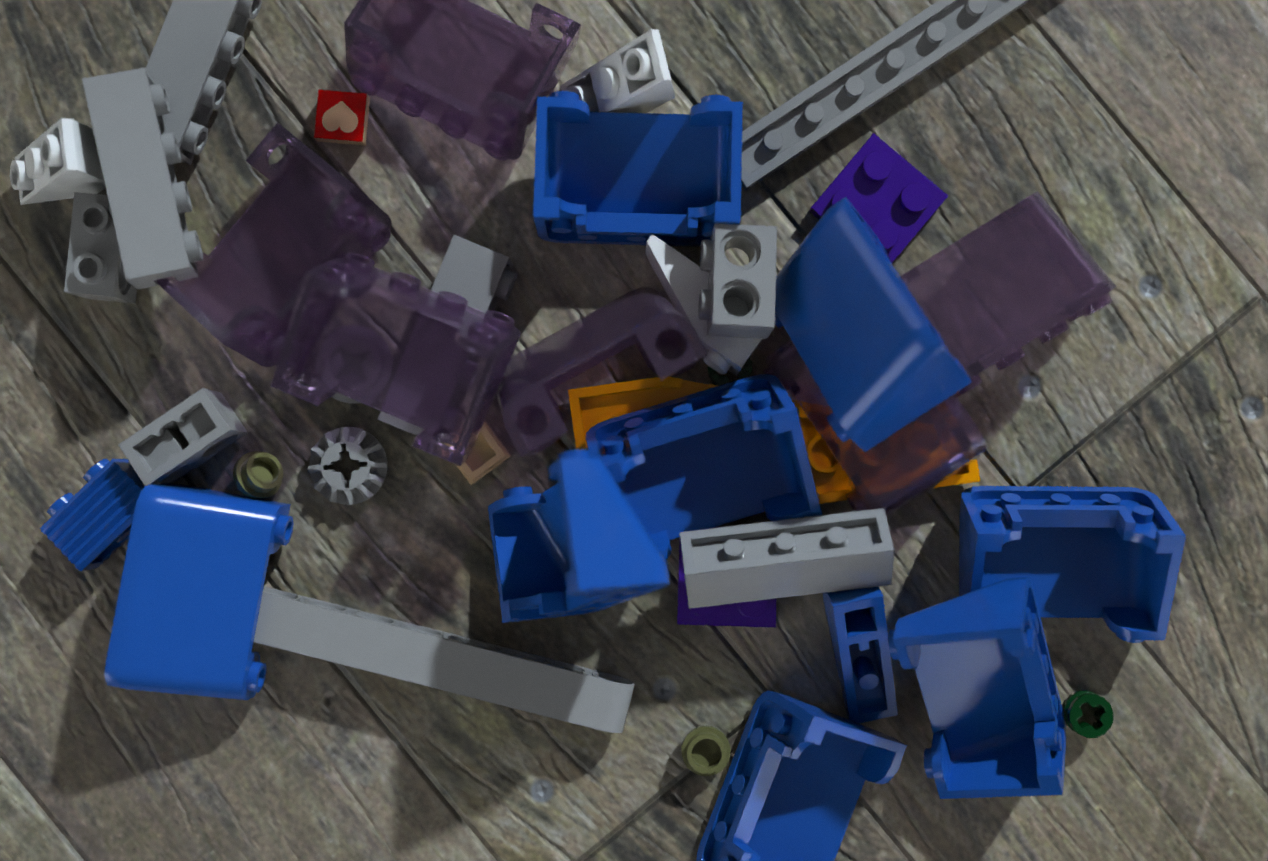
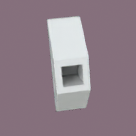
[560,30,675,113]
[10,118,106,205]

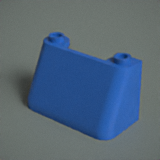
[533,91,743,247]
[775,197,972,452]
[585,374,822,560]
[488,449,670,623]
[104,483,294,700]
[959,486,1186,643]
[888,577,1066,799]
[697,690,907,861]

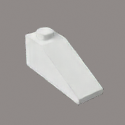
[645,234,776,376]

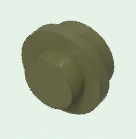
[233,451,283,500]
[681,725,731,776]

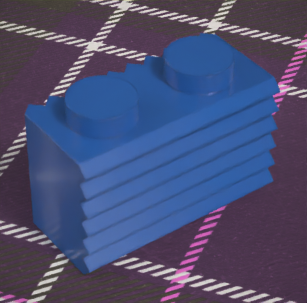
[40,459,145,571]

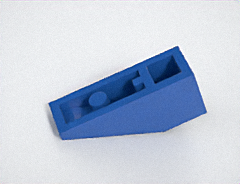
[822,586,898,724]

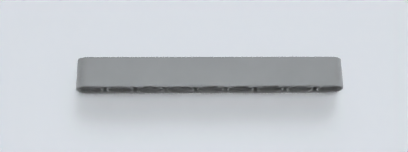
[254,586,635,733]

